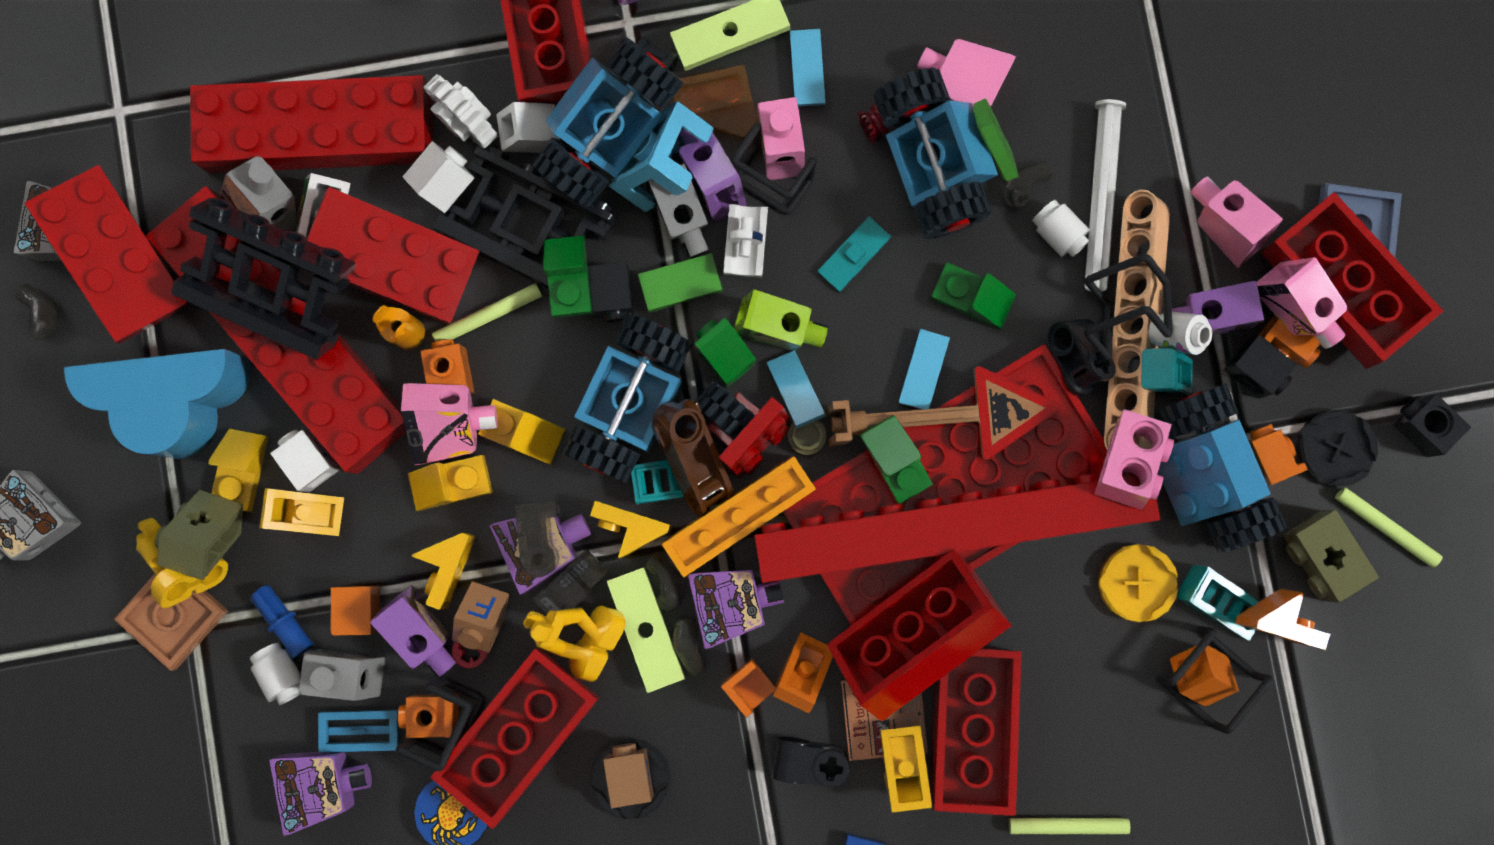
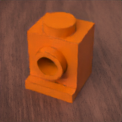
[1258,315,1321,368]
[1248,424,1308,486]
[398,693,460,738]

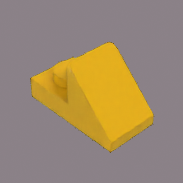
[478,399,566,465]
[208,428,269,512]
[408,455,493,511]
[259,488,344,536]
[590,501,672,558]
[411,533,476,610]
[880,726,932,813]

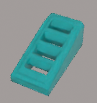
[1141,348,1193,396]
[631,460,684,505]
[1177,565,1259,641]

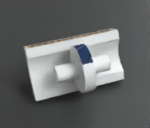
[723,204,768,278]

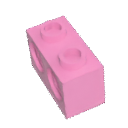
[1094,409,1174,510]

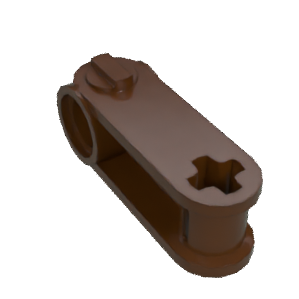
[651,399,734,517]

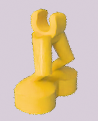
[136,518,228,608]
[523,606,625,682]

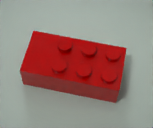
[500,0,592,107]
[24,164,189,345]
[306,187,480,324]
[1261,192,1444,369]
[826,549,1012,721]
[430,648,600,829]
[929,649,1022,816]

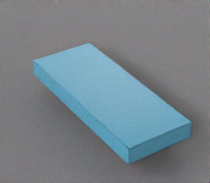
[790,29,825,107]
[898,329,950,410]
[766,350,826,429]

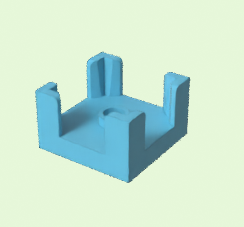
[609,101,714,212]

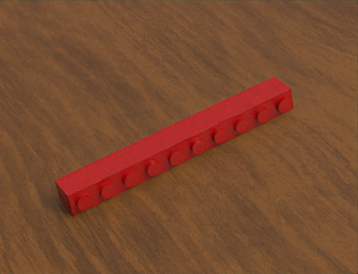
[755,472,1160,583]

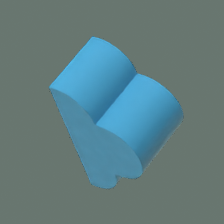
[64,349,252,459]

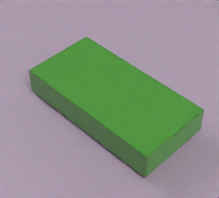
[973,98,1019,182]
[638,253,723,313]

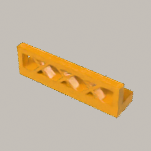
[662,456,816,578]

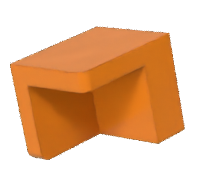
[331,586,380,636]
[1169,645,1239,706]
[721,658,776,718]

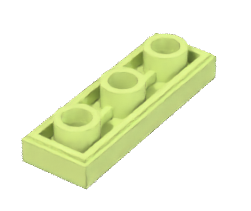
[670,0,790,71]
[607,567,685,693]

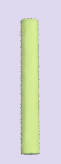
[432,283,543,342]
[1335,487,1443,568]
[1008,818,1130,834]

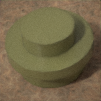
[788,420,827,455]

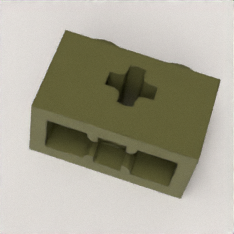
[155,490,244,580]
[1282,510,1380,603]

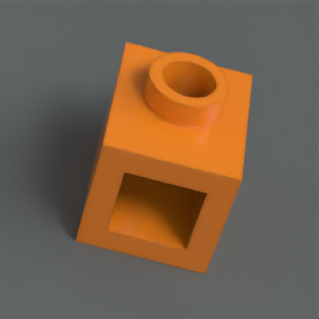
[420,339,475,394]

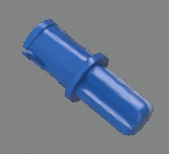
[250,585,314,659]

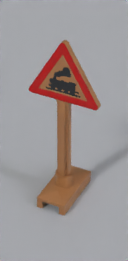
[825,366,1061,460]

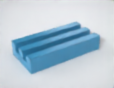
[318,709,401,753]

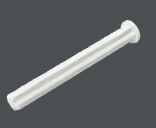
[1084,99,1126,292]

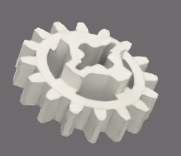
[423,74,497,149]

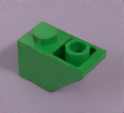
[694,318,756,388]

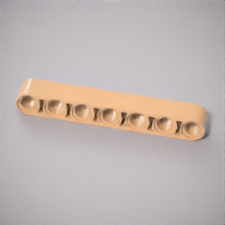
[1104,190,1170,450]

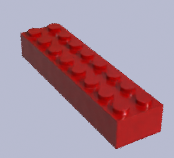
[145,186,406,474]

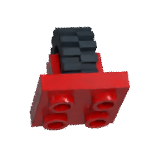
[695,381,790,479]

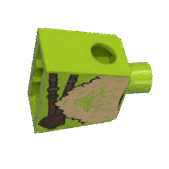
[734,289,828,351]

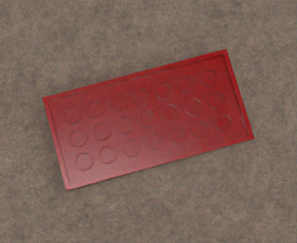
[783,344,1108,625]

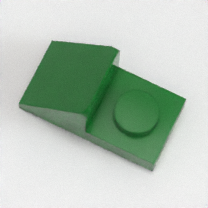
[543,235,593,318]
[930,262,1016,330]
[859,415,933,504]

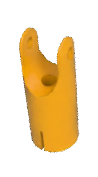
[372,305,426,350]

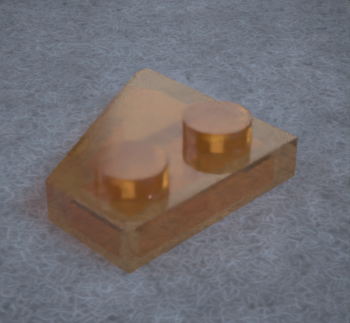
[673,65,758,140]

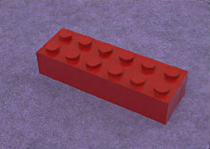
[190,75,434,173]

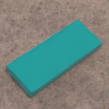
[817,216,892,293]

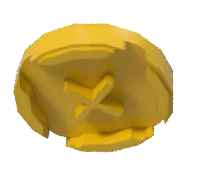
[1098,544,1178,622]

